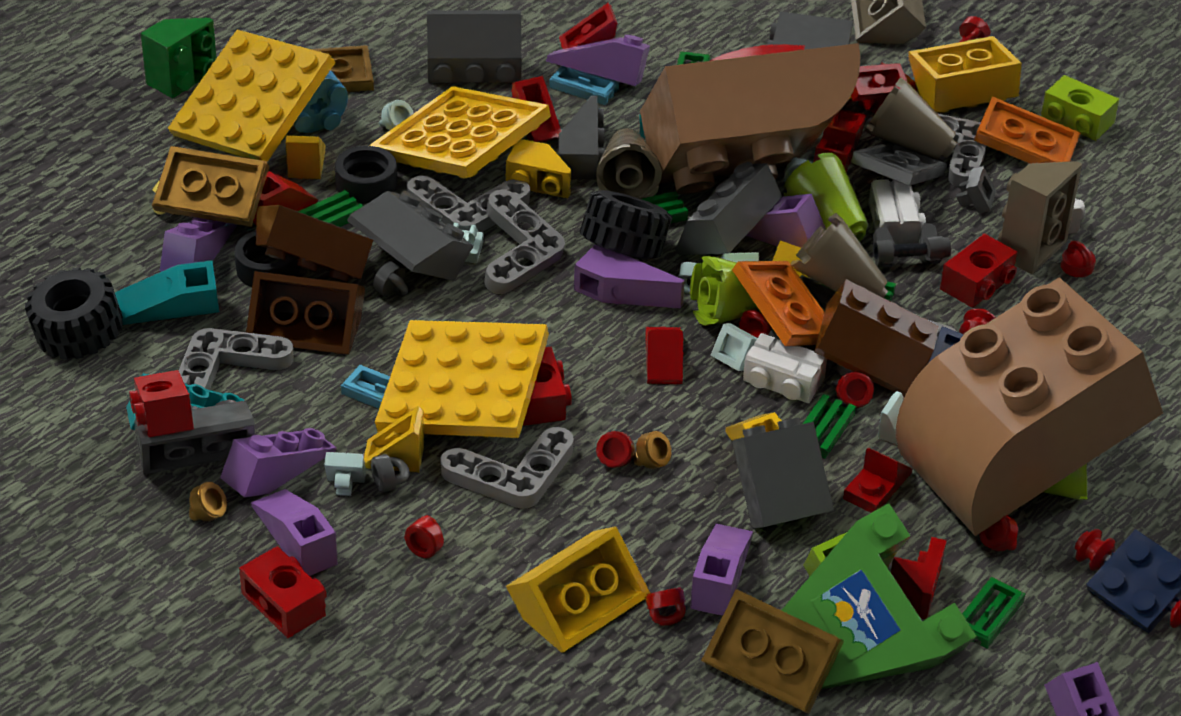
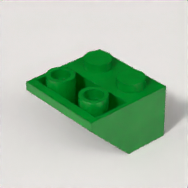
[141,18,217,99]

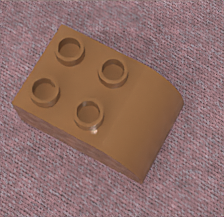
[640,43,860,194]
[896,277,1163,536]

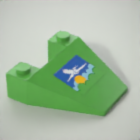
[781,503,977,689]

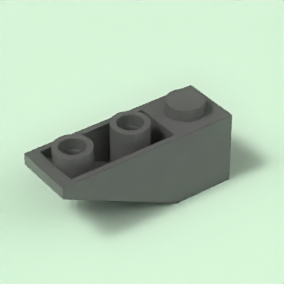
[558,96,605,180]

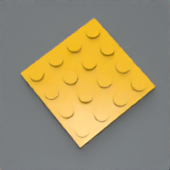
[167,30,335,162]
[369,86,551,178]
[375,320,549,438]

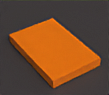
[974,97,1081,163]
[732,261,824,346]

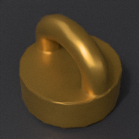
[633,431,672,469]
[189,482,227,522]

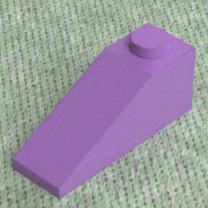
[546,35,650,86]
[746,194,826,248]
[1044,662,1119,716]

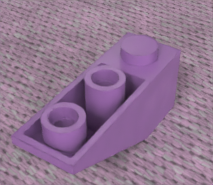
[160,217,237,272]
[574,244,685,308]
[220,428,337,497]
[251,489,338,576]
[690,524,753,616]

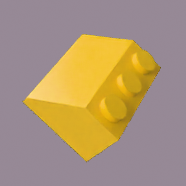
[908,36,1022,113]
[506,526,650,652]

